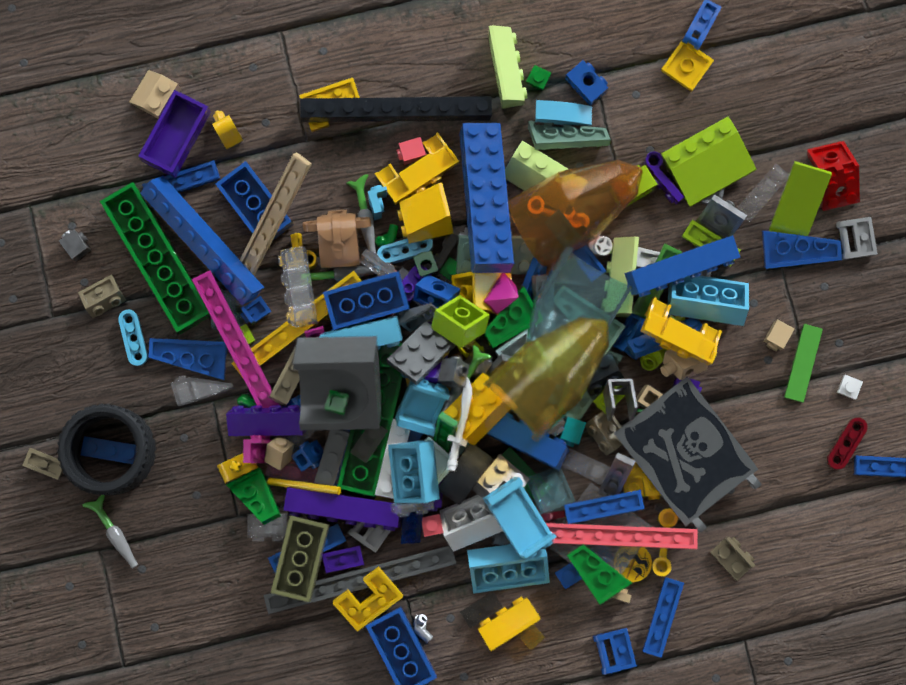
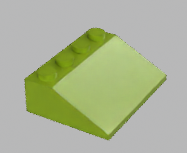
[661,116,757,207]

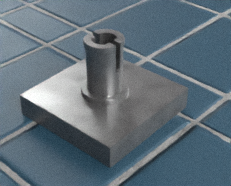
[696,194,747,238]

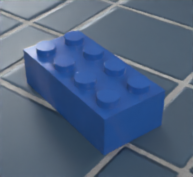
[215,161,294,240]
[323,271,410,330]
[487,413,569,471]
[366,606,437,685]

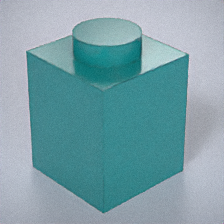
[559,417,586,447]

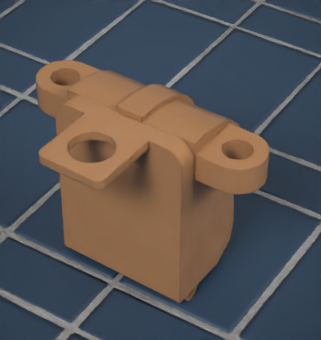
[302,210,371,268]

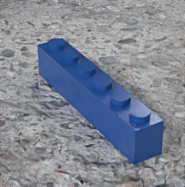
[624,235,740,297]

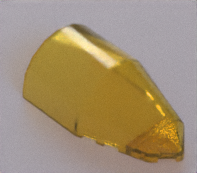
[483,317,609,442]

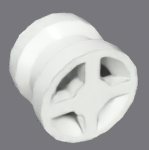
[588,235,612,255]

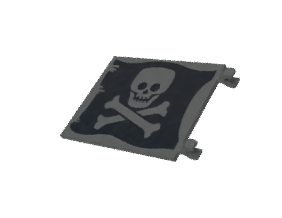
[614,376,762,532]

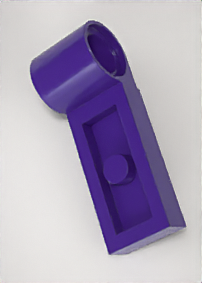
[644,151,684,205]

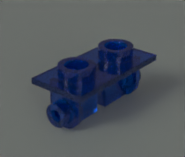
[401,505,423,544]

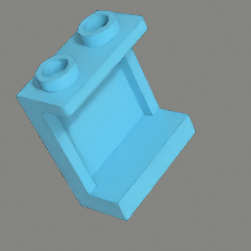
[395,379,450,437]

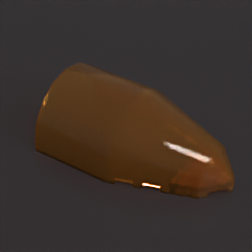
[508,160,643,267]

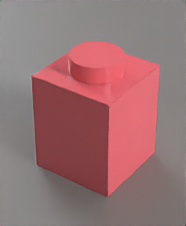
[396,137,426,165]
[421,514,443,537]

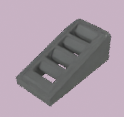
[397,303,438,332]

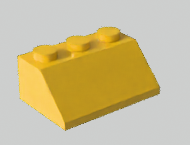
[478,596,541,651]

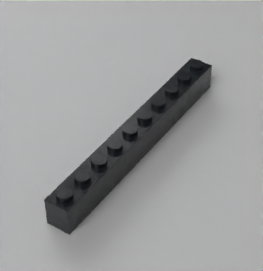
[300,96,492,122]

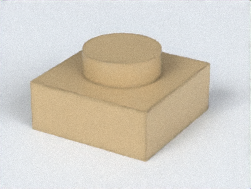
[612,589,632,603]

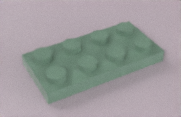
[456,235,535,274]

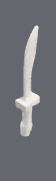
[447,377,472,472]

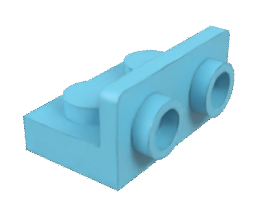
[368,185,387,220]

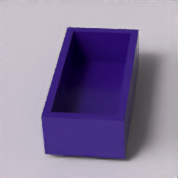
[139,90,211,178]

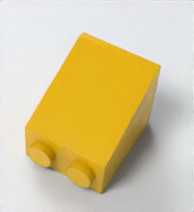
[397,183,453,244]
[452,271,512,314]

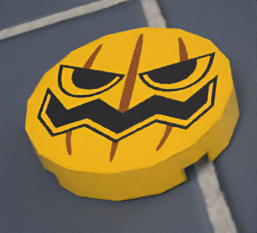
[613,547,652,582]

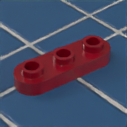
[827,417,868,470]

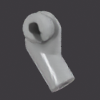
[414,614,433,643]

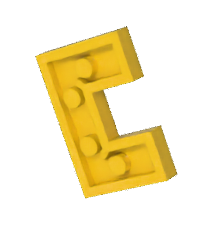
[299,78,360,132]
[333,566,403,631]

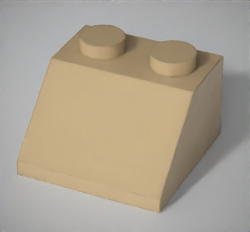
[129,70,181,119]

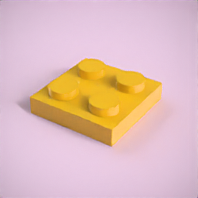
[661,41,714,92]

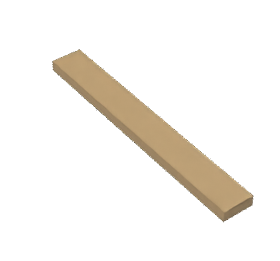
[240,152,312,276]

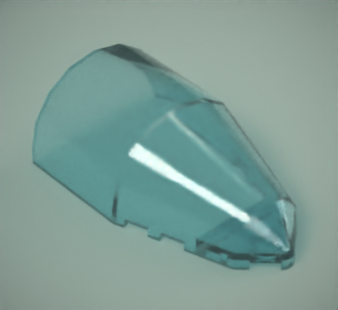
[522,246,632,383]

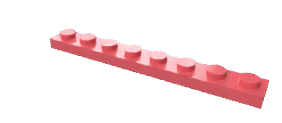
[546,523,698,550]

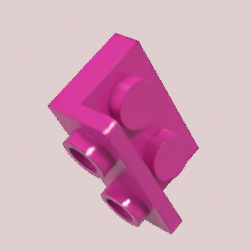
[243,436,272,463]

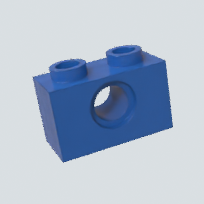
[565,60,609,106]
[414,275,460,308]

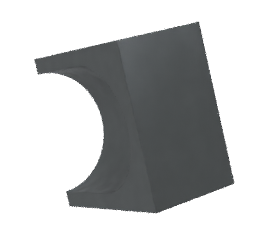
[293,336,382,430]

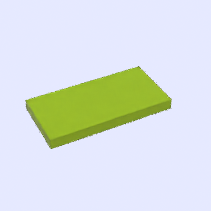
[769,161,832,236]

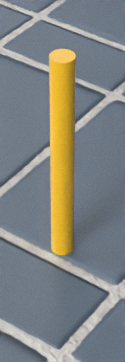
[267,477,341,495]

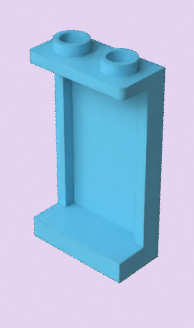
[483,477,556,559]

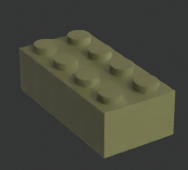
[271,516,330,602]

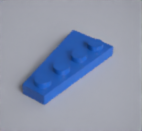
[762,230,842,269]
[148,338,227,381]

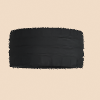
[439,444,493,505]

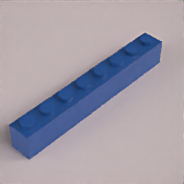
[140,176,265,305]

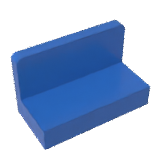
[613,314,645,360]

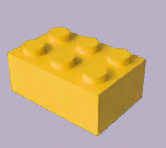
[444,373,515,446]

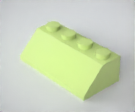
[488,25,527,109]
[505,141,587,216]
[602,237,639,318]

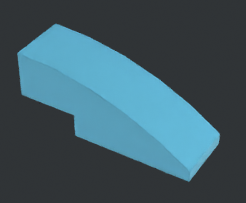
[535,100,592,126]

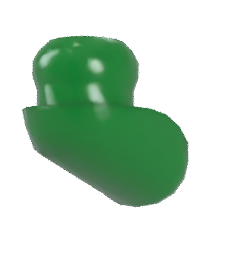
[375,224,399,247]
[237,394,257,408]

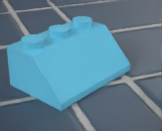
[388,440,440,503]

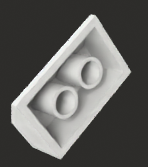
[440,495,503,552]

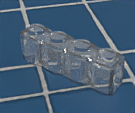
[278,246,317,327]

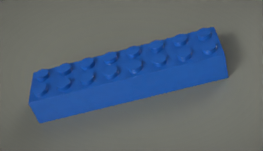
[459,123,514,273]

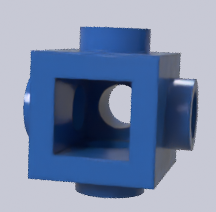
[292,440,324,472]

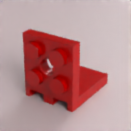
[807,141,860,211]

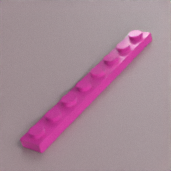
[192,270,280,408]

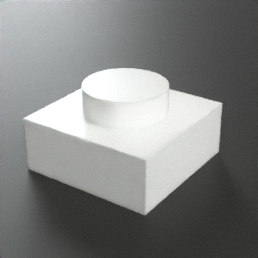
[837,375,863,400]

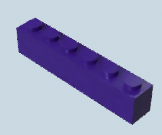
[284,487,404,531]

